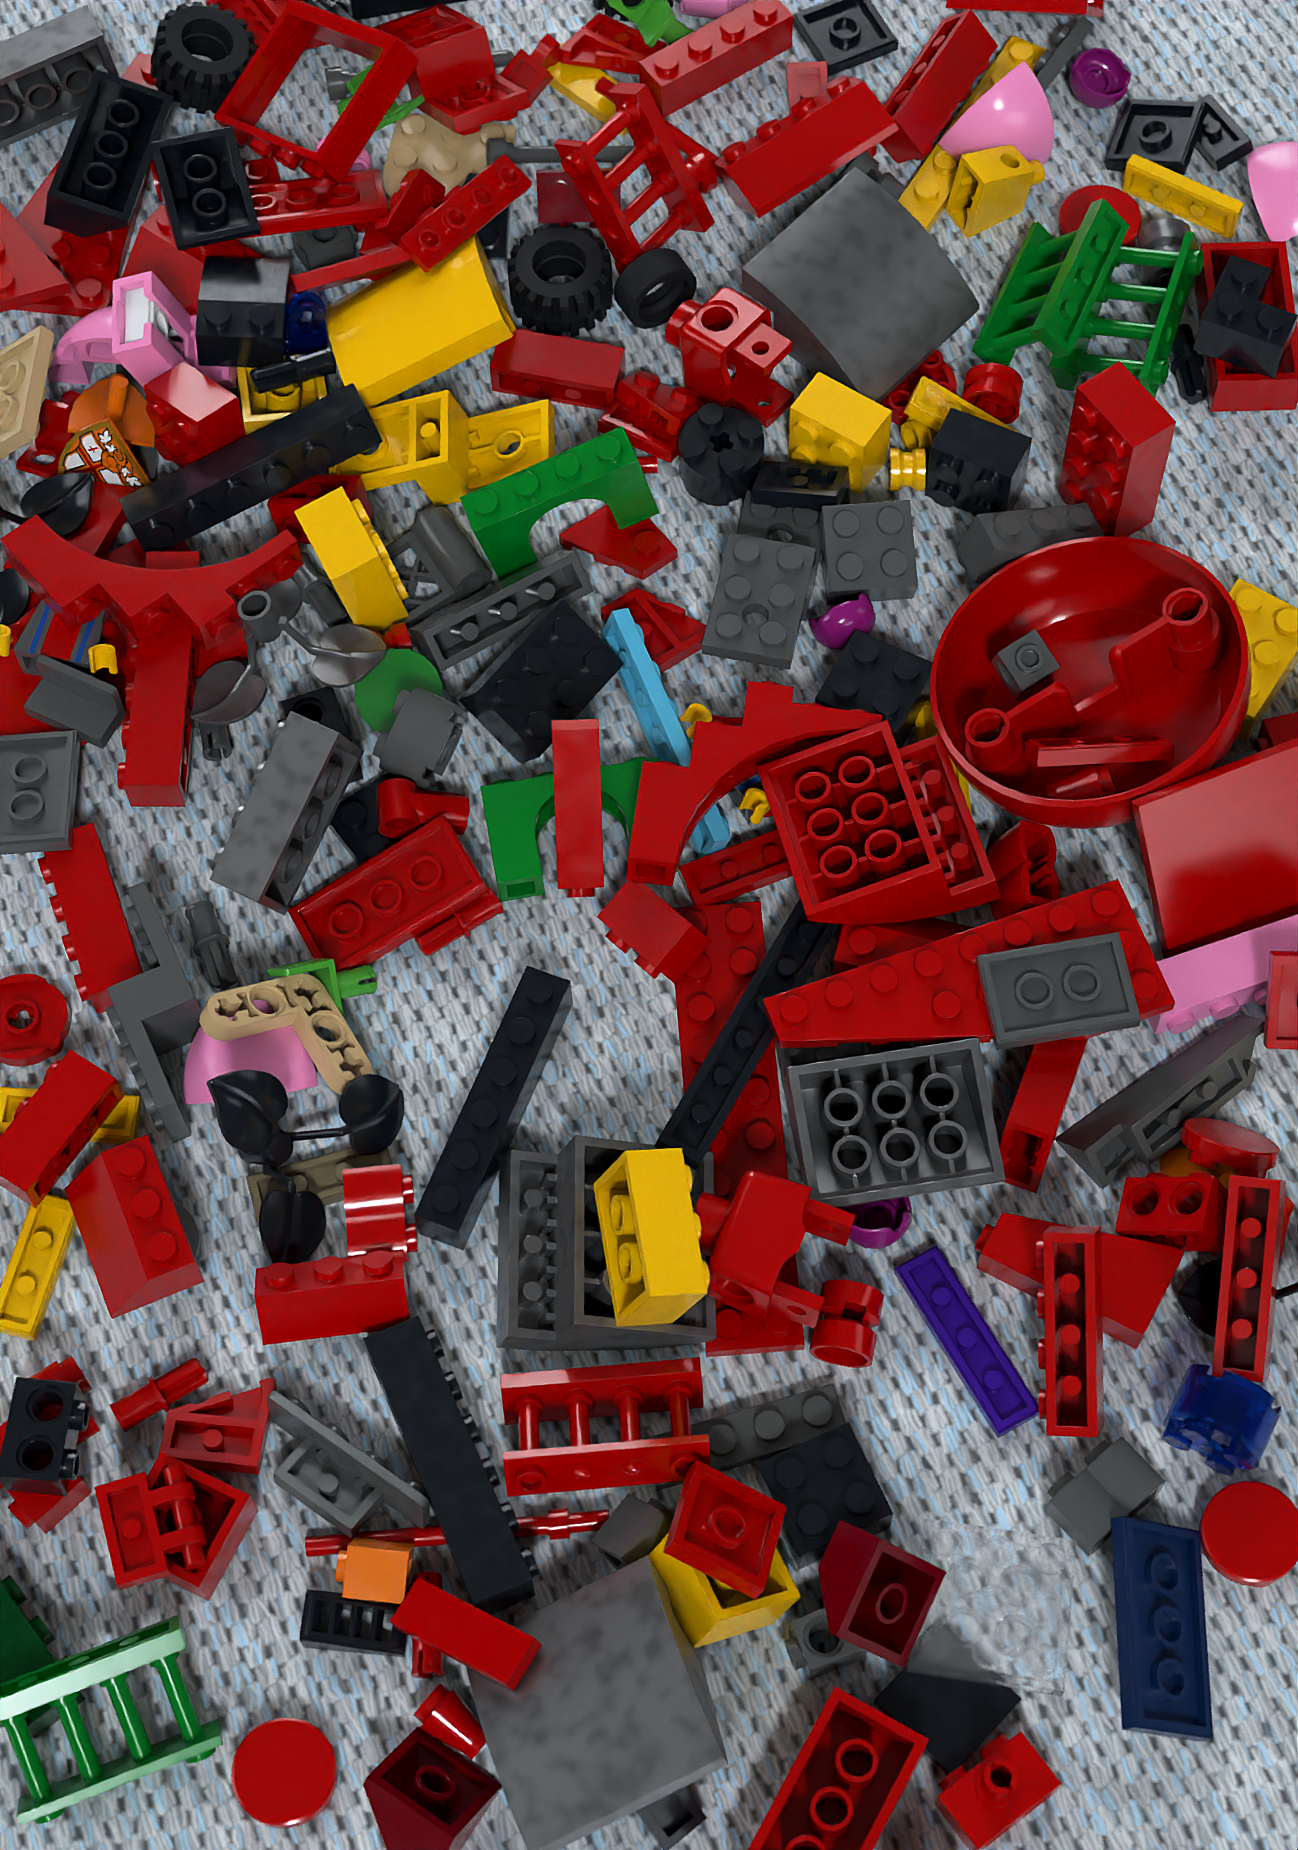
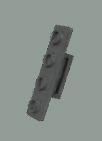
[267,1390,430,1539]

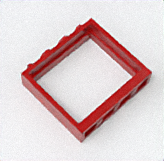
[213,0,420,184]

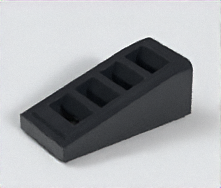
[299,1589,408,1658]

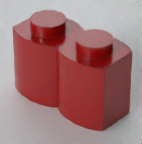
[987,820,1060,920]
[342,1164,418,1264]

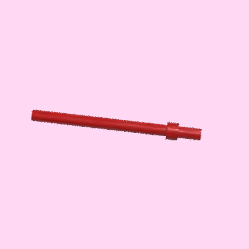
[305,1508,610,1557]

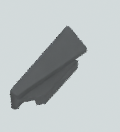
[1055,1014,1265,1189]

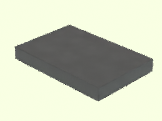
[0,730,80,855]
[976,932,1141,1050]

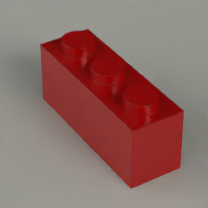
[490,328,626,411]
[0,1049,124,1209]
[254,1250,411,1345]

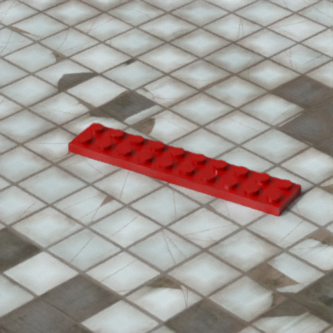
[673,901,805,1357]

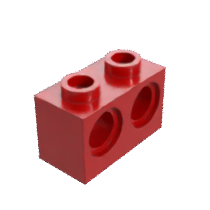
[1115,1172,1228,1252]

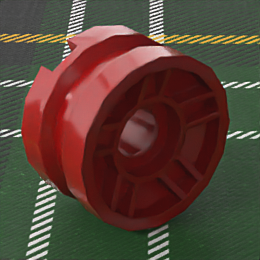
[962,363,1024,425]

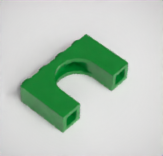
[460,426,660,581]
[480,756,680,902]

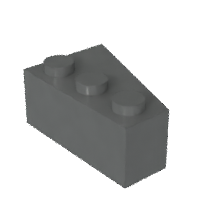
[957,503,1105,584]

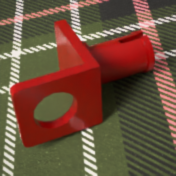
[16,390,81,478]

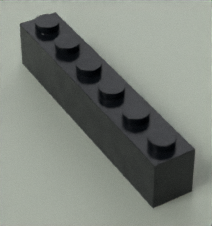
[119,383,383,554]
[414,966,573,1251]
[363,1315,540,1615]

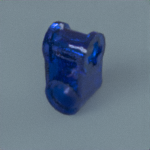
[285,291,328,377]

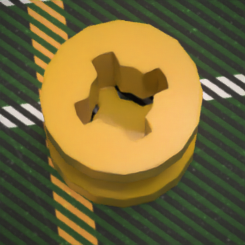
[888,448,926,492]

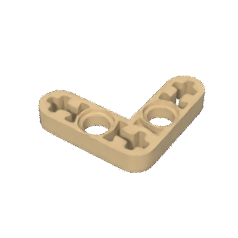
[199,973,372,1095]

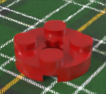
[0,973,71,1067]

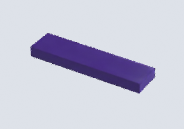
[894,1245,1039,1438]

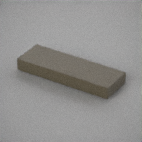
[246,1147,392,1224]

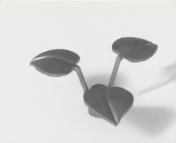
[190,578,388,726]

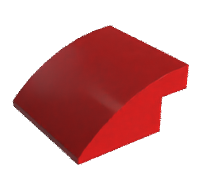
[757,720,1001,925]

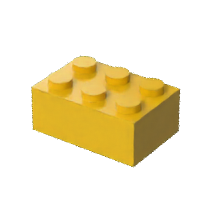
[294,486,409,632]
[1229,578,1298,743]
[593,1148,710,1327]

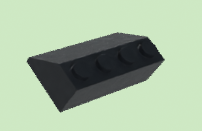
[44,69,174,238]

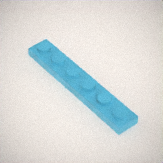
[600,608,731,858]

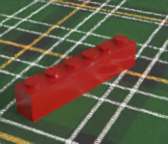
[117,551,204,807]

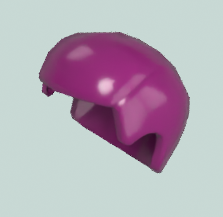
[1069,48,1131,110]
[808,594,876,650]
[839,1197,912,1249]

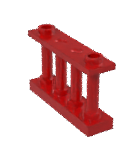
[553,82,715,275]
[500,1357,711,1497]

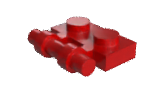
[94,1464,206,1590]

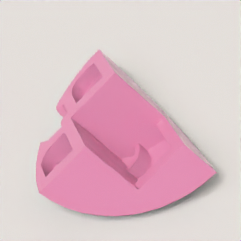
[938,61,1054,165]
[1247,141,1298,241]
[47,306,121,385]
[183,1000,318,1104]

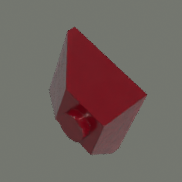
[363,1726,502,1850]

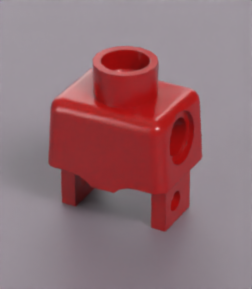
[665,287,795,428]
[693,1170,856,1329]

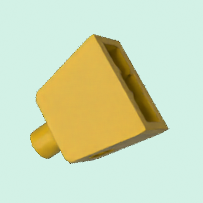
[945,144,1045,239]

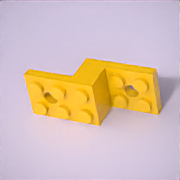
[329,389,555,507]

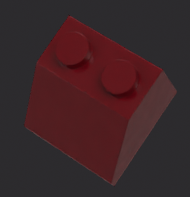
[818,1520,946,1668]

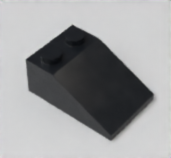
[150,126,261,251]
[195,256,290,368]

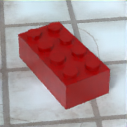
[1195,241,1298,412]
[1058,361,1176,537]
[748,1687,929,1850]

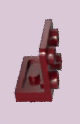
[536,168,623,228]

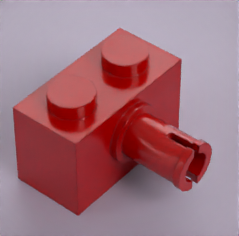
[934,1731,1062,1850]

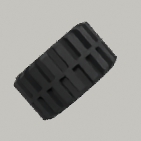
[150,2,257,114]
[507,223,613,337]

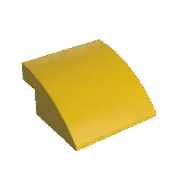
[326,233,517,409]

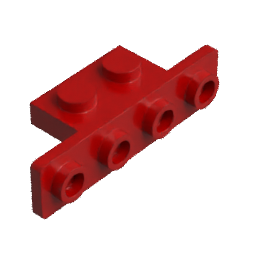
[398,155,532,273]

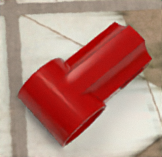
[376,778,470,838]

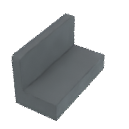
[23,654,126,749]

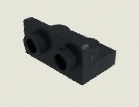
[752,460,851,512]

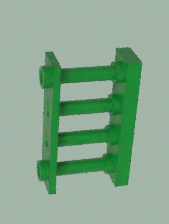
[972,198,1130,366]
[1049,231,1204,398]
[0,1614,223,1825]

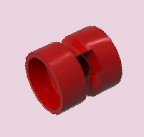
[809,1279,884,1368]

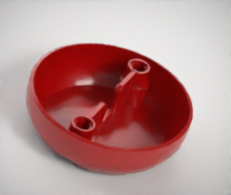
[930,536,1252,829]

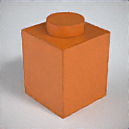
[335,1537,415,1604]

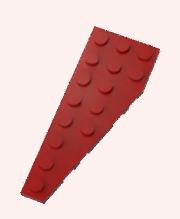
[12,53,166,317]
[763,879,1175,1048]

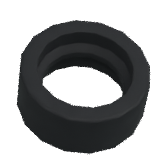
[614,248,697,329]

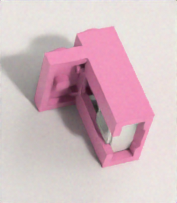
[112,271,236,390]

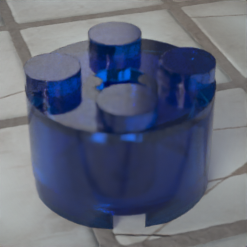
[1161,1364,1282,1476]

